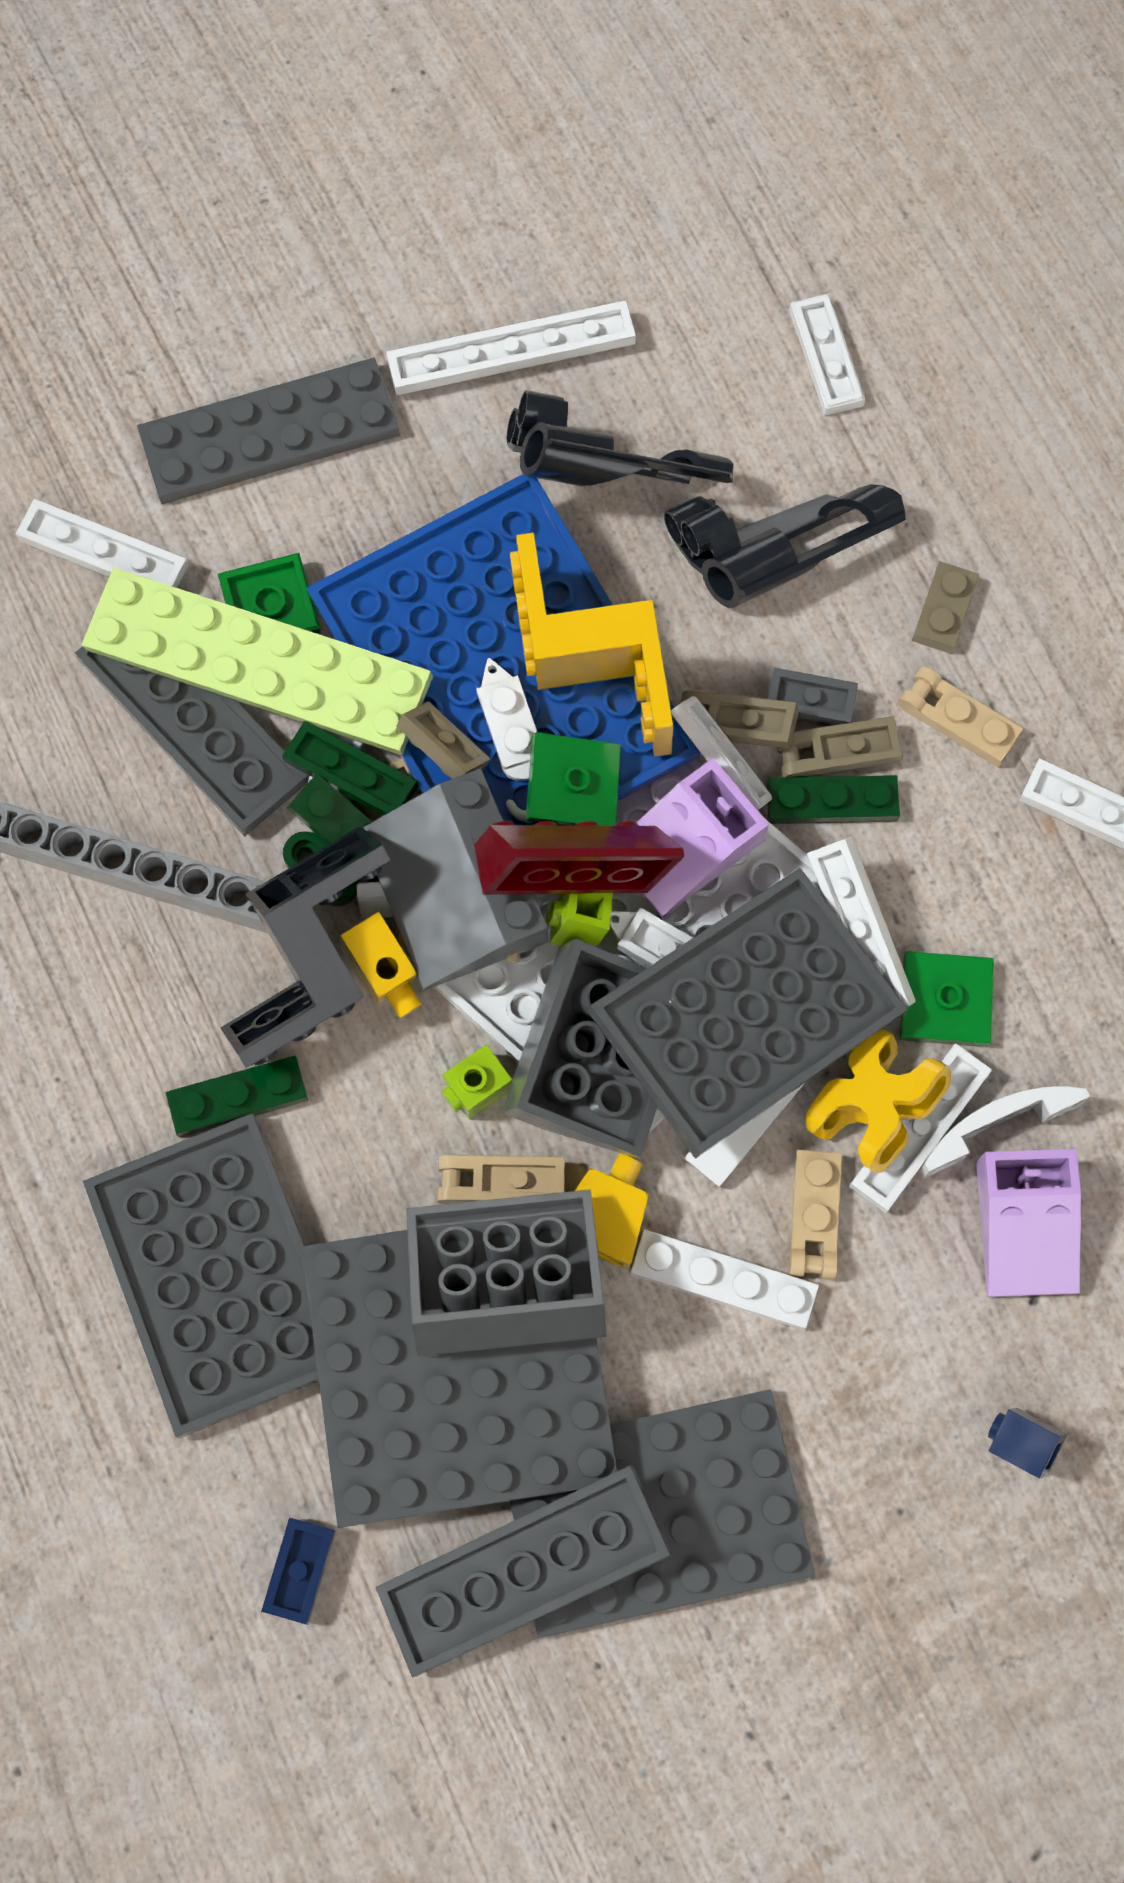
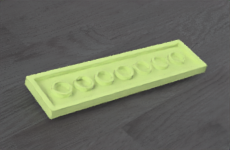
[81,567,433,755]

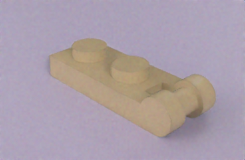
[898,666,1023,768]
[789,1150,842,1280]
[437,1155,565,1204]

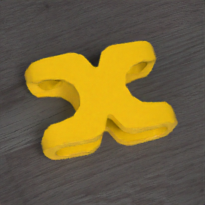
[805,1028,951,1173]

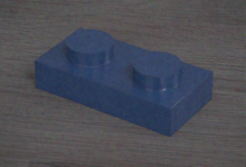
[261,1517,336,1625]

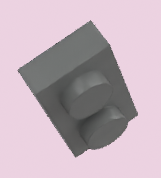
[768,667,858,726]

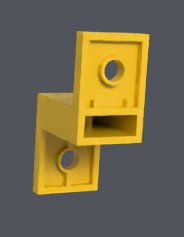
[510,533,673,757]

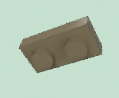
[912,561,979,654]
[396,701,491,779]

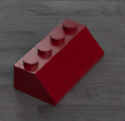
[474,821,685,895]

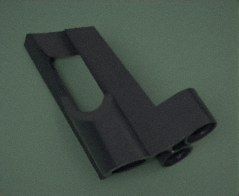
[506,390,734,486]
[664,484,906,608]

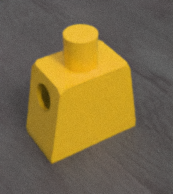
[340,912,423,1019]
[575,1154,649,1271]

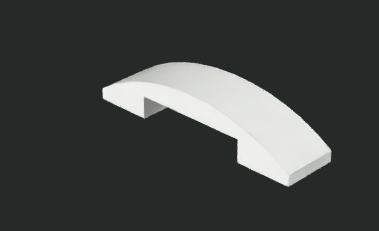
[918,1086,1091,1180]

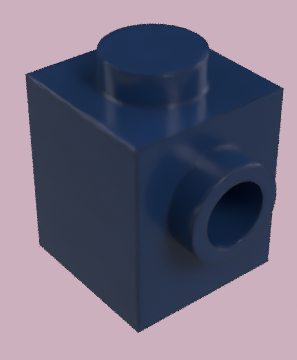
[988,1408,1068,1479]

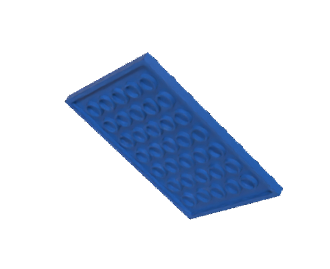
[306,474,701,825]

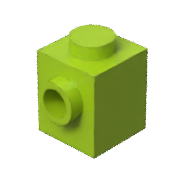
[546,893,613,947]
[441,1044,512,1120]

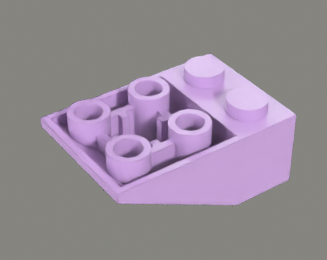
[637,758,769,918]
[976,1149,1081,1297]

